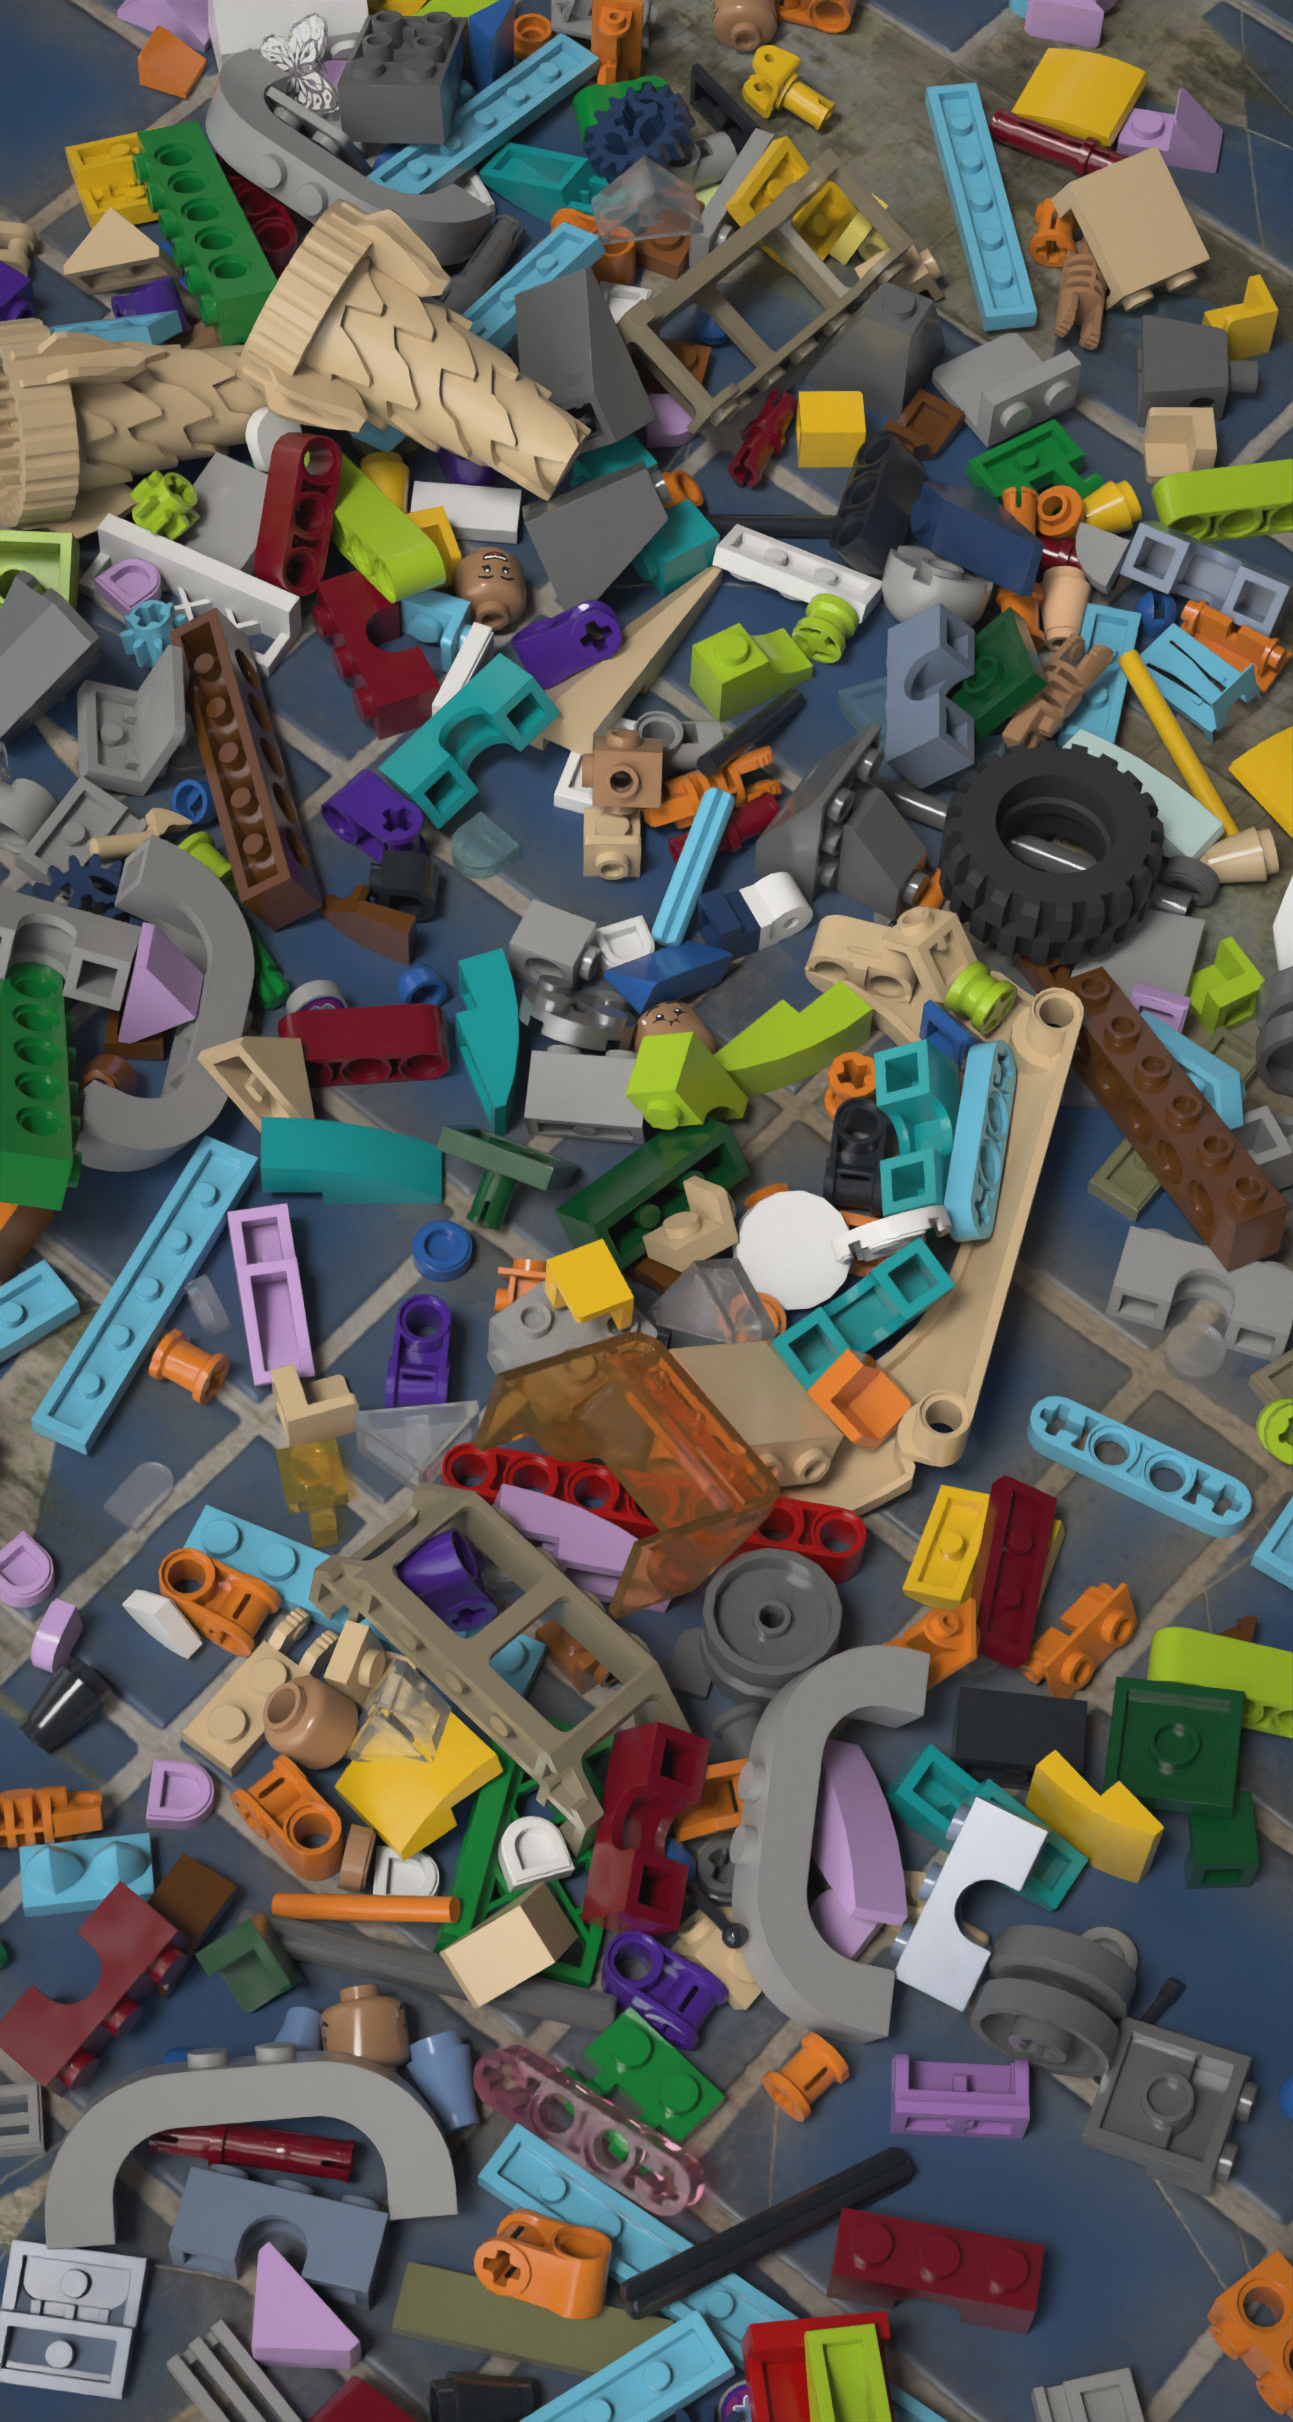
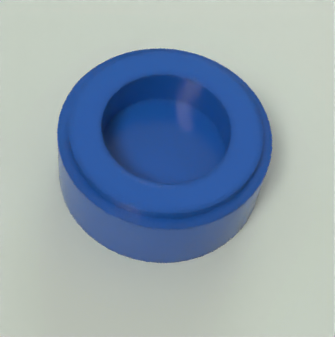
[412,1220,472,1283]

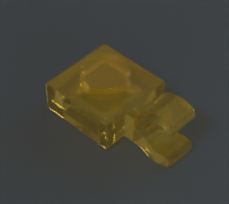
[275,1438,348,1549]

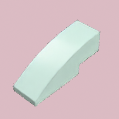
[1062,729,1225,860]

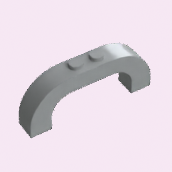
[205,48,494,266]
[73,835,254,1172]
[730,1645,930,2045]
[45,2042,458,2250]

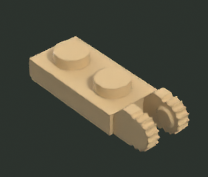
[182,1607,339,1777]

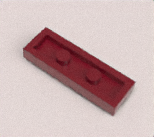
[970,1475,1057,1670]

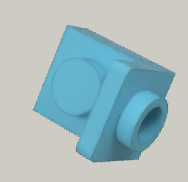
[401,589,472,673]

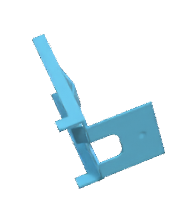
[1140,623,1260,743]

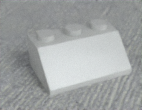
[208,0,369,75]

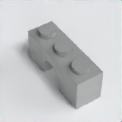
[0,888,142,1011]
[1106,1225,1293,1362]

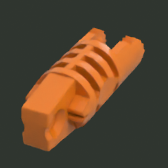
[640,745,783,829]
[0,1785,104,1849]

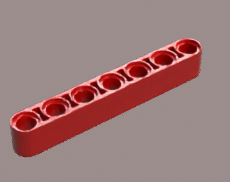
[442,1443,866,1584]

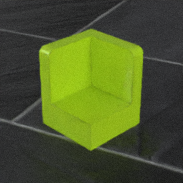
[1187,936,1265,1036]

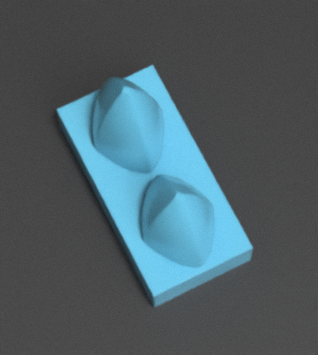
[19,1833,155,1917]

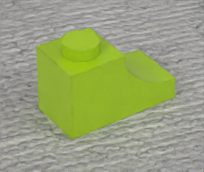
[690,623,813,723]
[625,1032,748,1130]

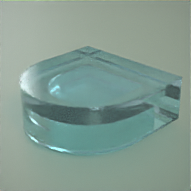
[451,811,520,879]

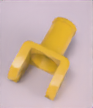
[742,45,836,132]

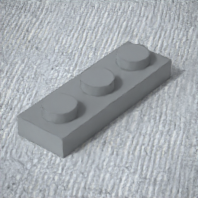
[689,128,774,268]

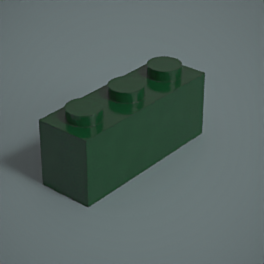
[555,1117,751,1271]

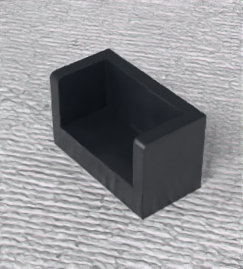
[951,1686,1088,1791]

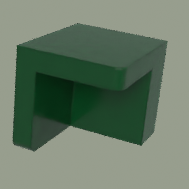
[1183,1791,1260,1889]
[195,1911,303,2013]

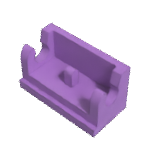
[890,2054,1030,2140]

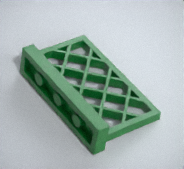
[433,1702,614,1989]

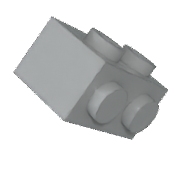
[524,1045,648,1144]

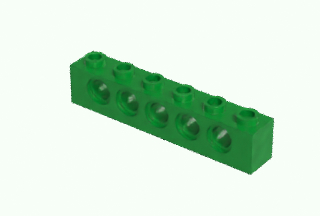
[132,121,278,346]
[0,962,82,1211]

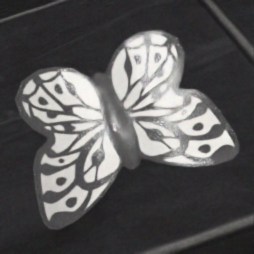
[260,13,340,115]

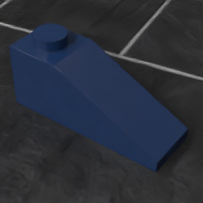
[910,481,1045,597]

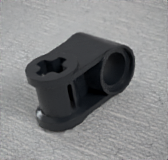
[822,1097,887,1216]

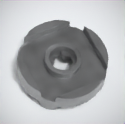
[518,975,637,1051]

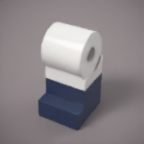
[696,872,813,961]

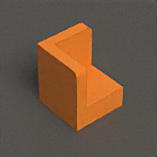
[806,1348,915,1450]

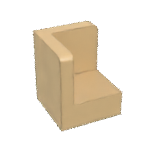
[1142,407,1217,483]
[271,1363,361,1450]

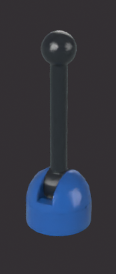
[665,1838,748,1949]

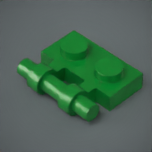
[965,419,1104,531]
[551,2007,725,2178]

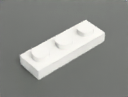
[712,524,882,624]

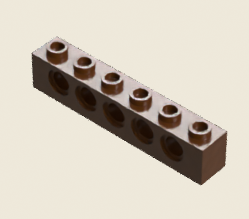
[168,608,323,931]
[1047,966,1288,1272]

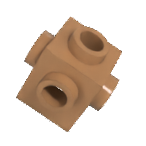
[582,729,663,815]

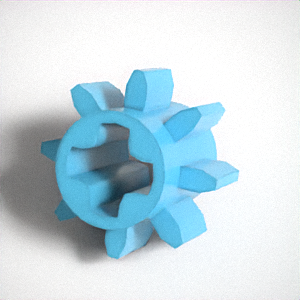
[120,600,188,668]

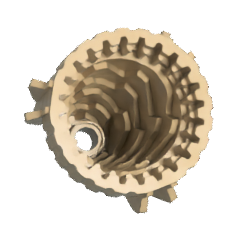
[236,199,591,502]
[0,318,301,540]

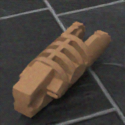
[1053,234,1107,350]
[1002,633,1114,749]

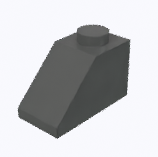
[835,786,929,921]

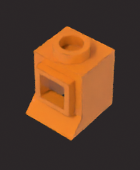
[673,1758,749,1842]

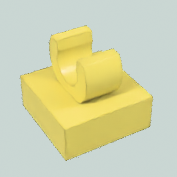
[829,193,890,265]

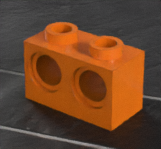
[1207,2249,1293,2420]

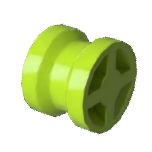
[792,593,860,664]
[945,960,1018,1034]
[1256,1397,1293,1465]

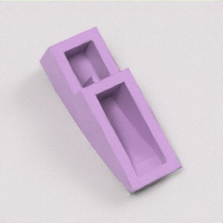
[227,1203,315,1387]
[484,1483,681,1613]
[811,1738,908,1927]

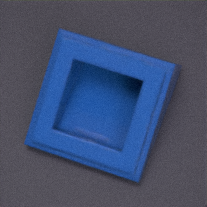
[919,1000,985,1072]

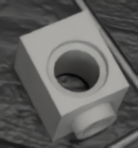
[509,899,602,990]

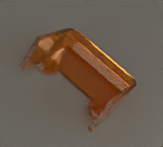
[474,1332,780,1619]

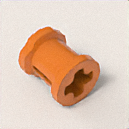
[1029,197,1079,268]
[824,1052,877,1121]
[149,1328,230,1405]
[762,2032,850,2122]

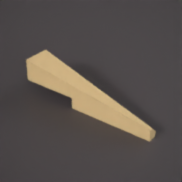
[529,566,723,756]

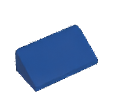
[469,0,515,94]
[604,940,733,1015]

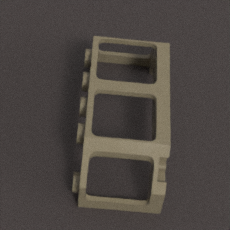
[616,147,915,434]
[309,1482,692,1857]

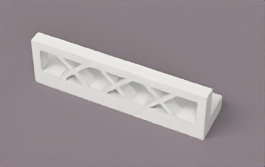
[78,513,302,677]

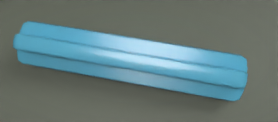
[651,787,735,947]

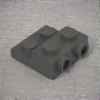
[1082,2016,1259,2197]

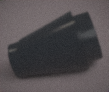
[19,1657,113,1754]
[429,2371,534,2422]

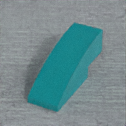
[478,142,646,231]
[456,948,519,1136]
[260,1117,442,1204]
[884,1743,1089,1912]

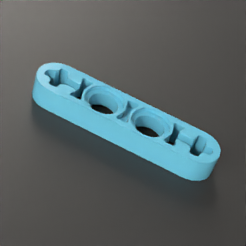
[944,1040,1017,1242]
[1027,1396,1252,1538]

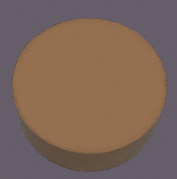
[338,1824,377,1893]

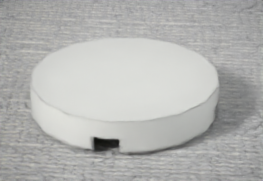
[732,1191,853,1310]
[830,1205,953,1265]

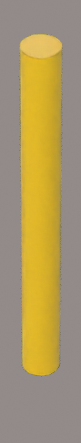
[1118,650,1240,841]

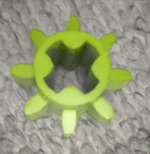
[129,470,200,541]

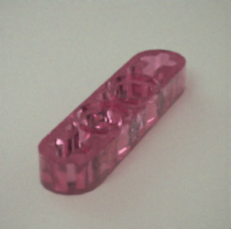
[473,2044,705,2216]

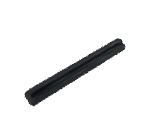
[617,2147,913,2320]

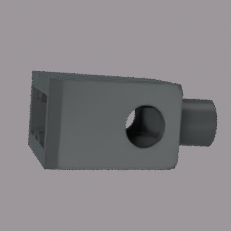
[1136,315,1258,427]

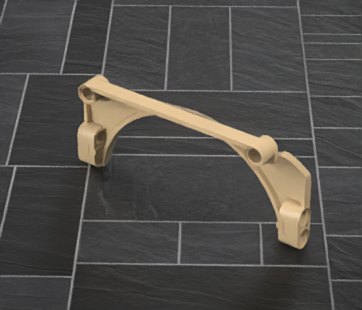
[648,915,1084,1516]

